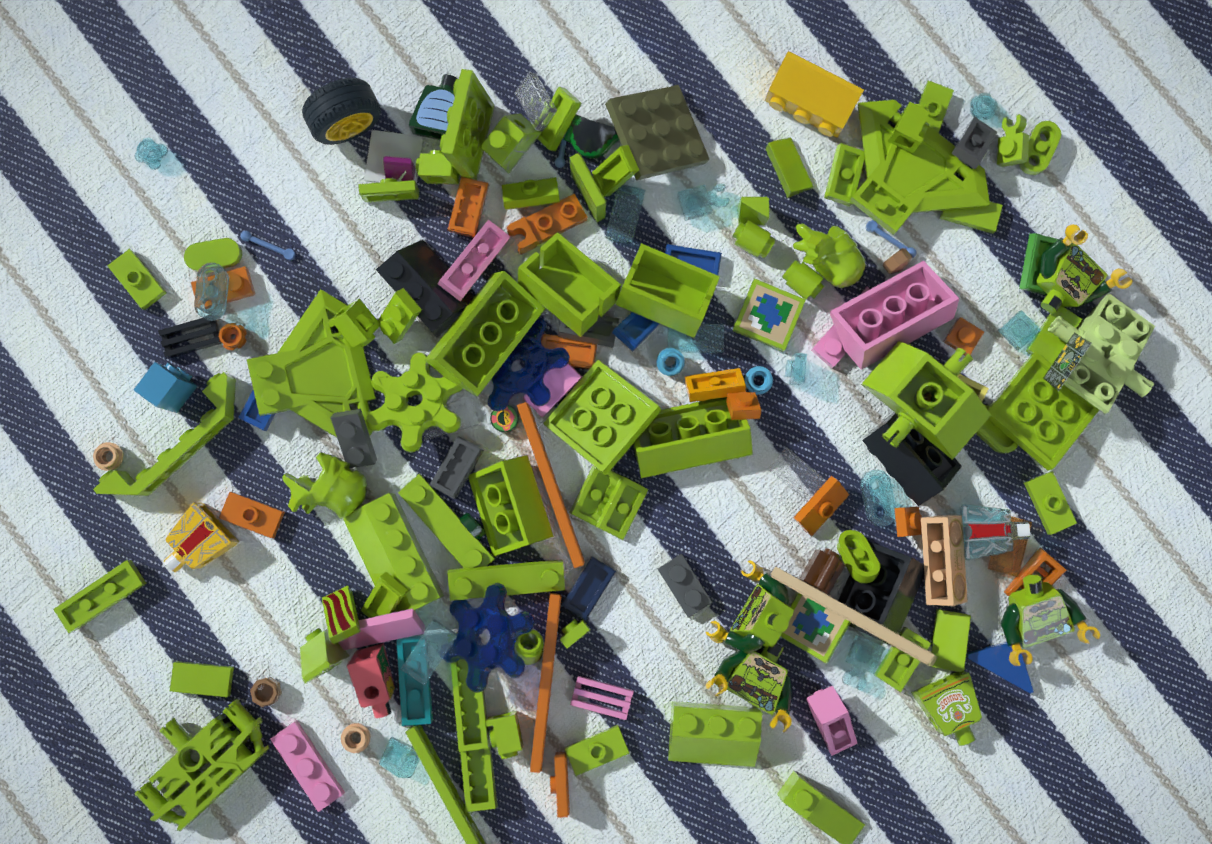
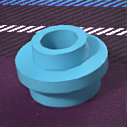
[656,348,685,376]
[744,366,773,395]

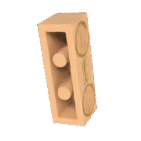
[921,515,968,606]

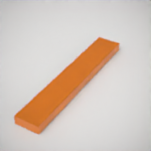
[517,402,585,568]
[530,593,561,773]

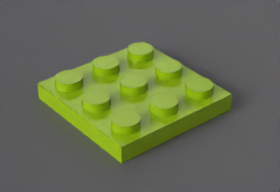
[440,69,495,180]
[987,351,1099,471]
[543,360,662,476]

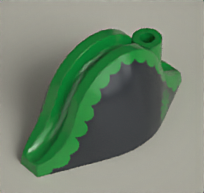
[563,114,620,158]

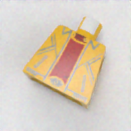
[164,502,240,573]

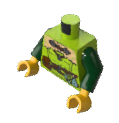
[1037,224,1133,313]
[705,560,794,653]
[1001,575,1100,666]
[706,643,792,732]

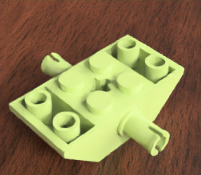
[1048,294,1155,414]

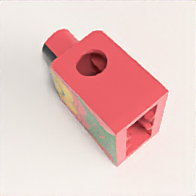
[347,643,395,718]

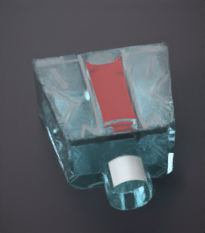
[960,505,1030,561]

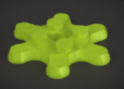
[366,352,463,453]

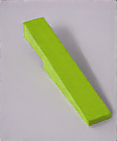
[448,630,498,812]

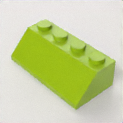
[425,271,545,396]
[633,397,753,478]
[343,493,444,612]

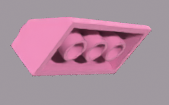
[830,261,959,370]

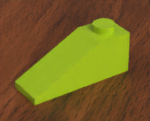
[300,628,350,684]
[777,771,865,844]

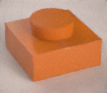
[943,317,984,356]
[726,392,761,420]
[894,506,922,537]

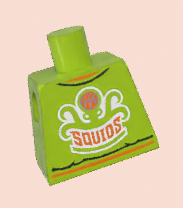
[911,671,982,746]

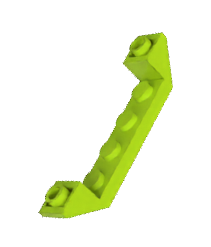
[93,372,236,496]

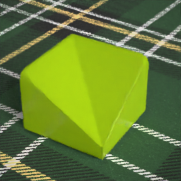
[738,197,769,225]

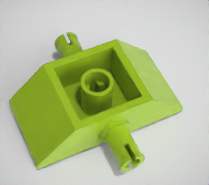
[861,341,991,459]

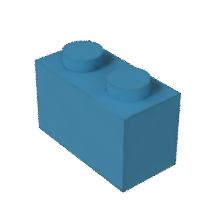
[133,362,197,413]

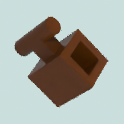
[799,548,846,595]

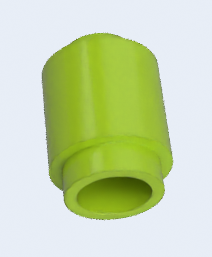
[732,220,776,258]
[782,259,824,300]
[514,629,544,665]

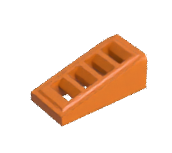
[1004,547,1067,596]

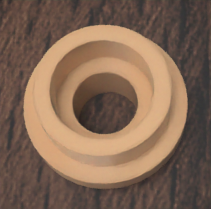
[93,442,123,471]
[341,723,371,753]

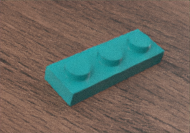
[397,634,433,726]

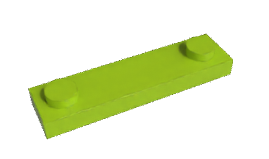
[398,474,495,568]
[447,559,565,601]

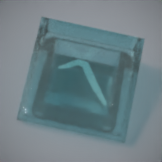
[378,737,420,778]

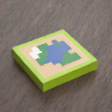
[732,278,806,352]
[780,593,851,664]

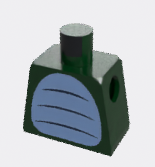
[409,74,458,141]

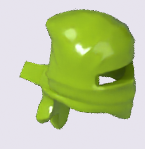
[793,224,866,288]
[282,452,367,519]

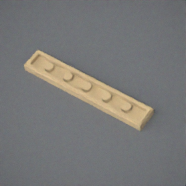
[771,566,937,666]

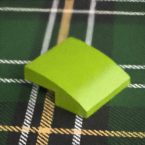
[569,466,649,540]

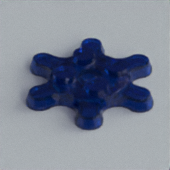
[488,317,570,412]
[440,583,535,693]

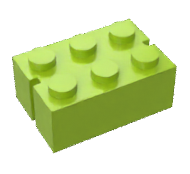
[518,232,621,337]
[616,243,720,338]

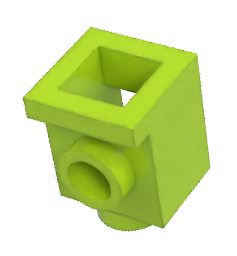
[888,102,930,153]
[416,150,460,185]
[328,298,380,347]
[486,711,523,759]

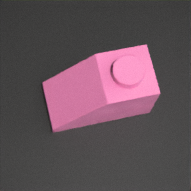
[807,685,858,756]

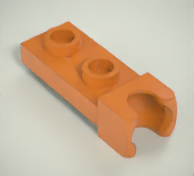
[507,194,588,254]

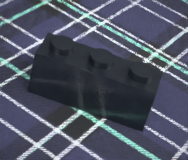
[376,239,474,338]
[862,412,962,506]
[838,541,925,647]

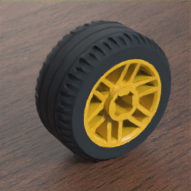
[302,78,381,145]

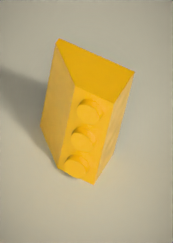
[764,51,864,138]

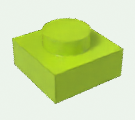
[560,619,590,648]

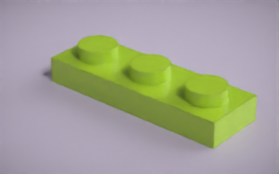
[53,560,147,633]

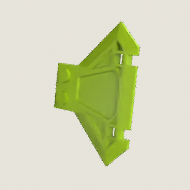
[850,100,990,235]
[246,289,376,438]

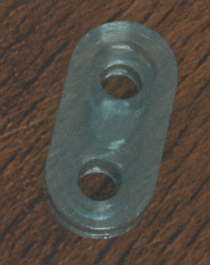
[194,263,229,321]
[860,469,896,526]

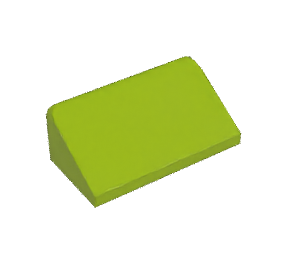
[766,137,813,198]
[930,609,971,673]

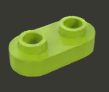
[1019,121,1061,175]
[837,530,880,583]

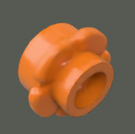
[219,323,247,350]

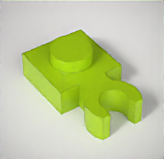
[997,114,1029,167]

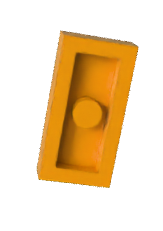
[685,368,746,402]

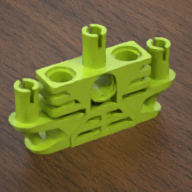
[134,699,269,831]

